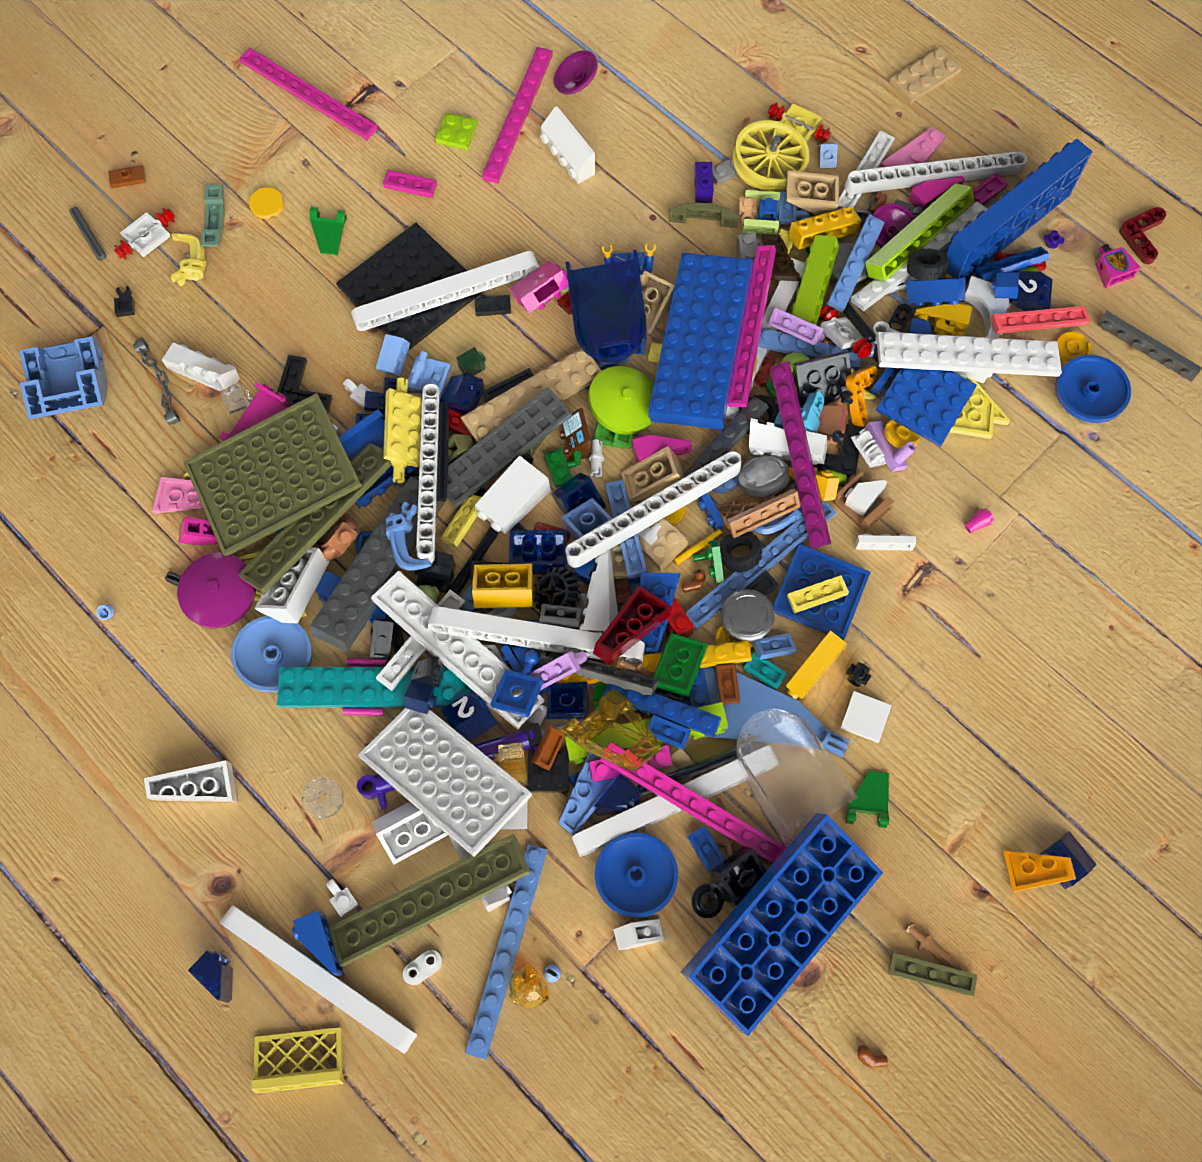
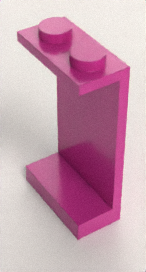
[219,382,291,441]

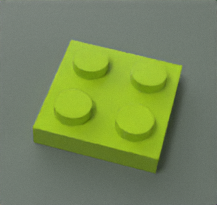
[435,113,478,150]

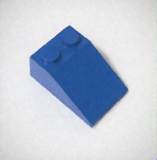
[292,911,345,977]

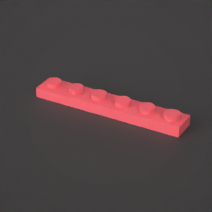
[990,306,1090,334]

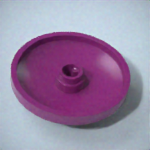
[177,553,256,629]

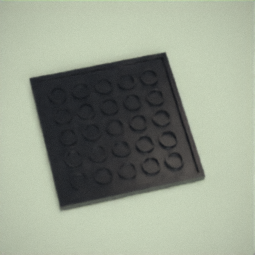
[336,223,484,351]

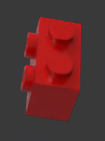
[666,597,695,637]

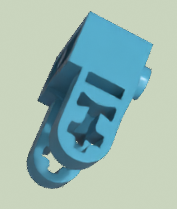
[774,392,824,433]

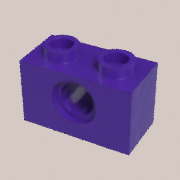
[694,162,714,203]

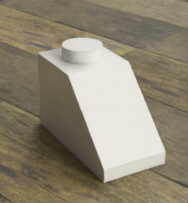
[845,480,887,517]
[613,919,664,950]

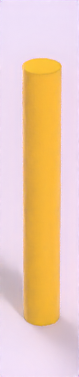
[673,529,723,565]

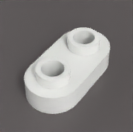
[403,950,442,985]

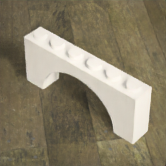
[953,276,1012,383]

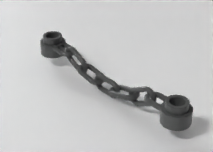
[133,337,181,425]

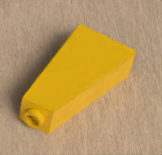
[786,630,847,699]

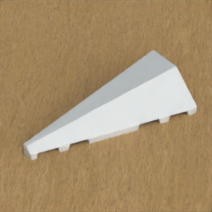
[580,549,618,634]

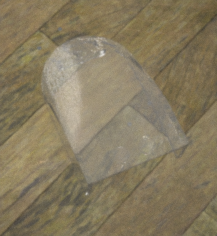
[736,708,858,846]

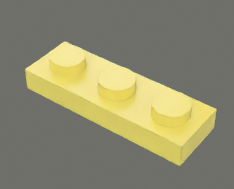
[440,495,482,547]
[787,575,849,614]

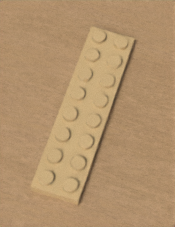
[461,347,602,443]

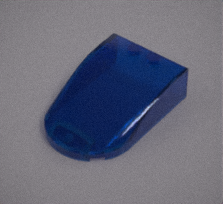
[566,250,647,363]

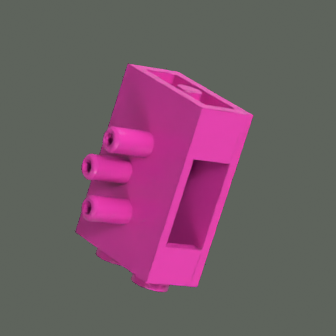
[509,261,570,313]

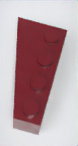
[593,586,672,665]

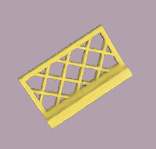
[251,1027,344,1093]

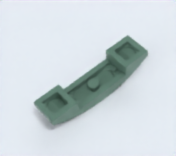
[201,185,224,247]

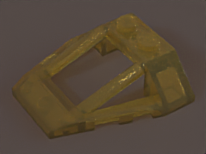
[560,689,662,771]

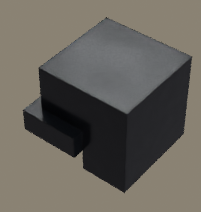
[414,551,456,593]

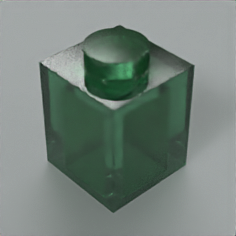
[456,347,486,380]

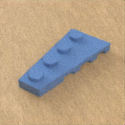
[558,745,620,836]

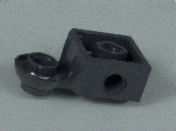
[691,846,767,918]

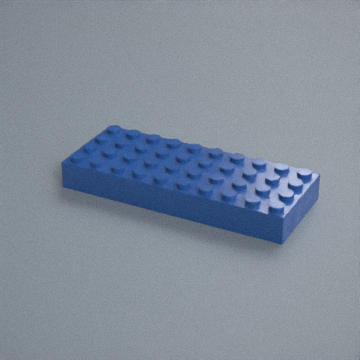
[943,139,1093,281]
[648,253,753,430]
[680,813,883,1036]

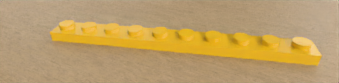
[555,641,752,689]

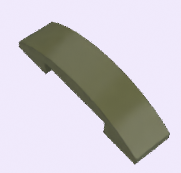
[669,203,739,228]

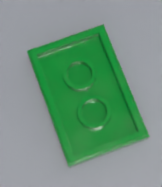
[653,633,708,697]

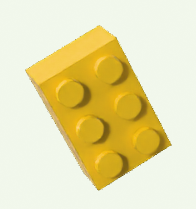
[472,564,533,608]

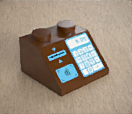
[559,408,591,460]

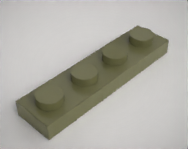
[888,953,977,997]

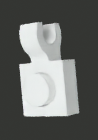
[343,379,373,408]
[326,879,359,918]

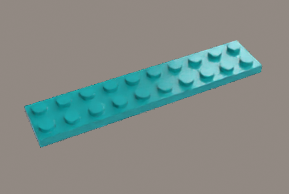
[277,667,479,708]

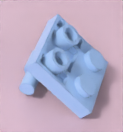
[408,351,452,398]

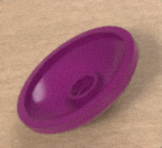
[554,50,598,94]
[872,203,915,248]

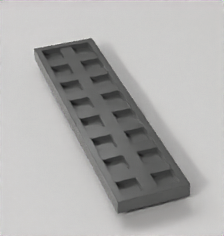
[447,387,572,508]

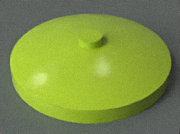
[588,366,654,435]

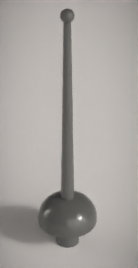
[856,191,877,227]

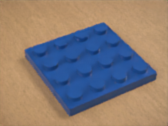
[876,368,977,447]
[773,544,871,641]

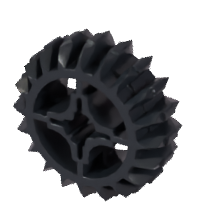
[533,566,582,613]

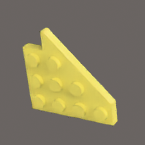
[950,376,1010,439]

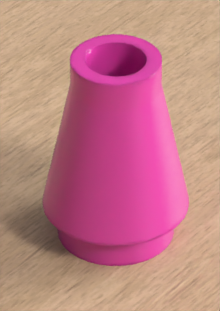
[964,508,994,533]

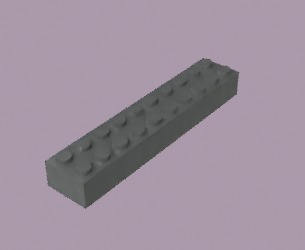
[310,476,444,652]

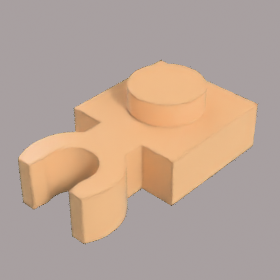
[739,197,757,226]

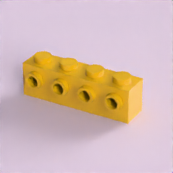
[788,206,862,250]

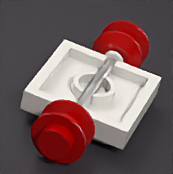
[114,208,175,260]
[819,305,873,358]

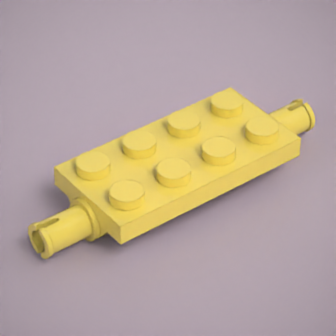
[383,378,422,483]

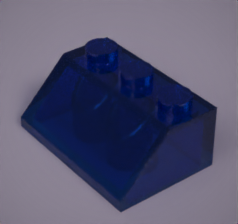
[509,529,568,574]

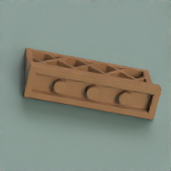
[716,486,801,538]

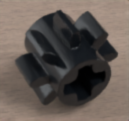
[846,662,871,687]

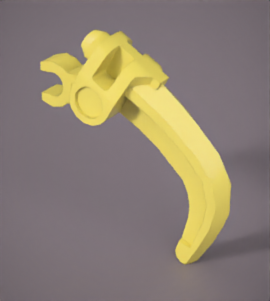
[170,233,206,286]

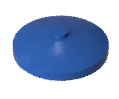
[1055,355,1131,423]
[595,833,678,918]

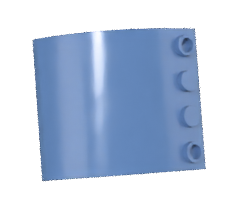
[19,336,107,420]

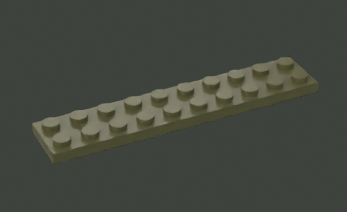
[238,443,392,594]
[328,834,530,967]

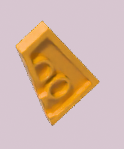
[1003,850,1076,892]

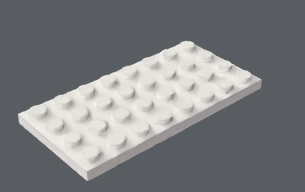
[358,708,532,857]

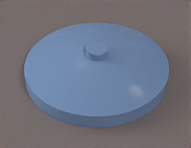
[231,616,312,693]

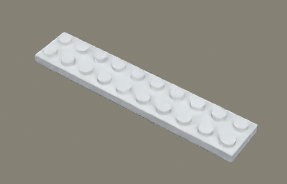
[876,332,1062,376]
[371,571,545,730]

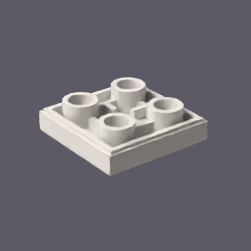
[840,691,892,743]

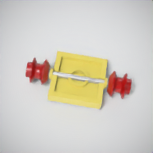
[768,102,831,144]

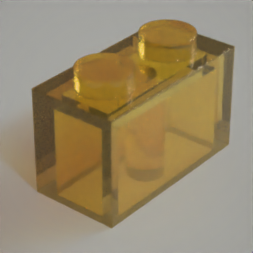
[495,742,528,785]

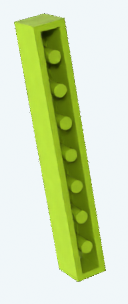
[865,184,975,282]
[565,702,728,765]

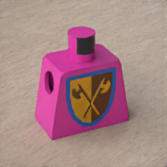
[1096,244,1141,288]

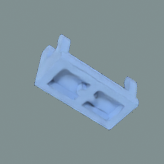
[376,334,410,377]

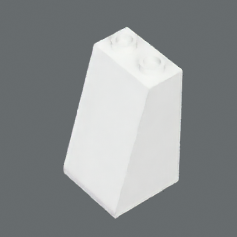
[475,456,551,534]

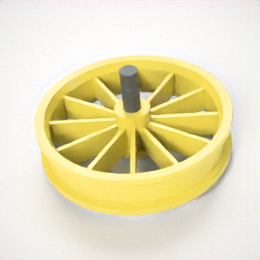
[732,120,809,192]

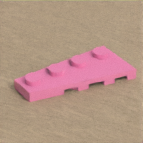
[880,127,946,168]
[152,477,203,514]

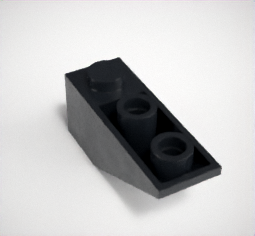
[411,656,443,692]

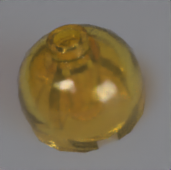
[509,964,550,1009]

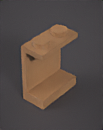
[833,471,894,532]

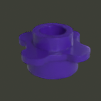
[1043,230,1065,249]

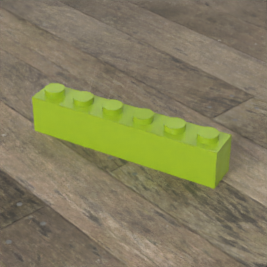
[792,235,839,325]

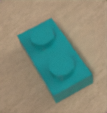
[743,652,787,690]

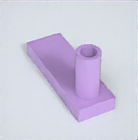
[768,307,825,346]
[865,421,916,472]
[529,651,587,690]

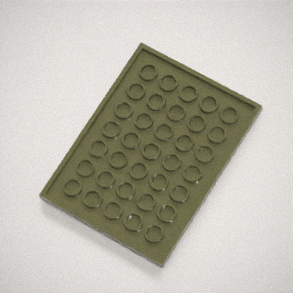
[183,393,362,556]

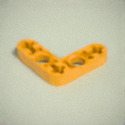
[846,366,878,427]

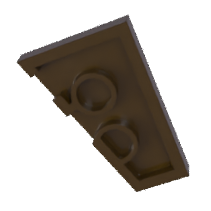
[762,234,801,281]

